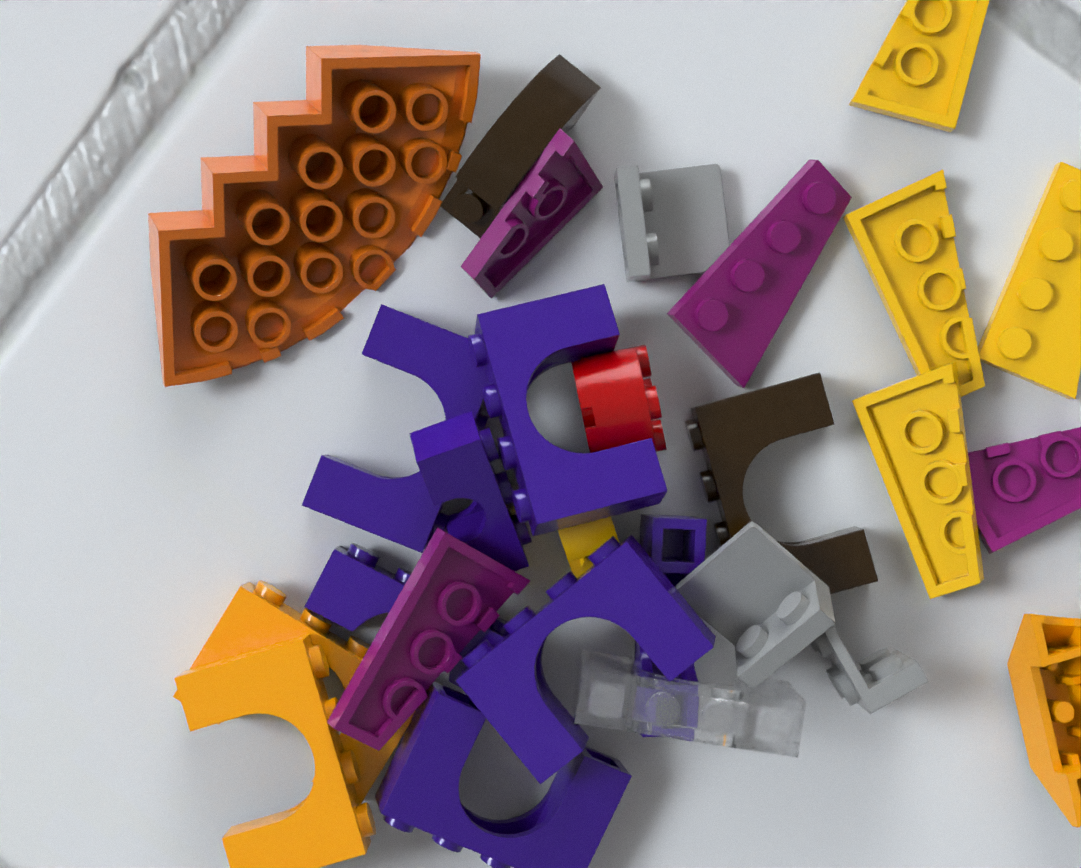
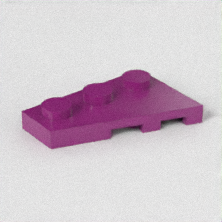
[461,128,603,299]

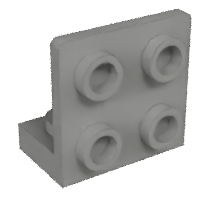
[614,164,730,282]
[675,522,836,690]
[811,626,929,714]

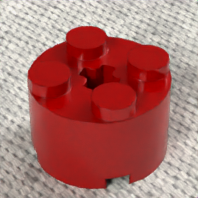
[571,345,667,453]

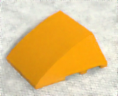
[1007,614,1081,828]

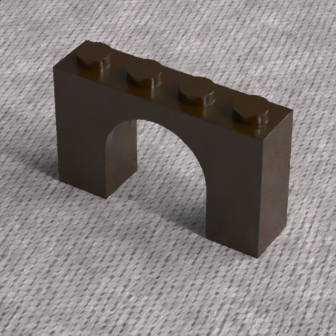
[685,372,878,594]

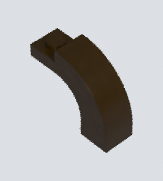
[440,54,601,238]

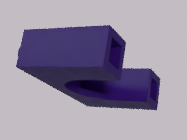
[468,284,668,537]
[302,304,489,553]
[455,534,716,785]
[375,681,632,868]

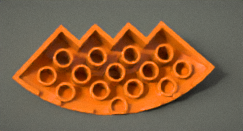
[148,45,481,387]

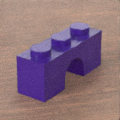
[409,411,532,571]

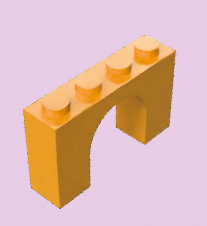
[173,580,416,804]
[174,634,376,868]

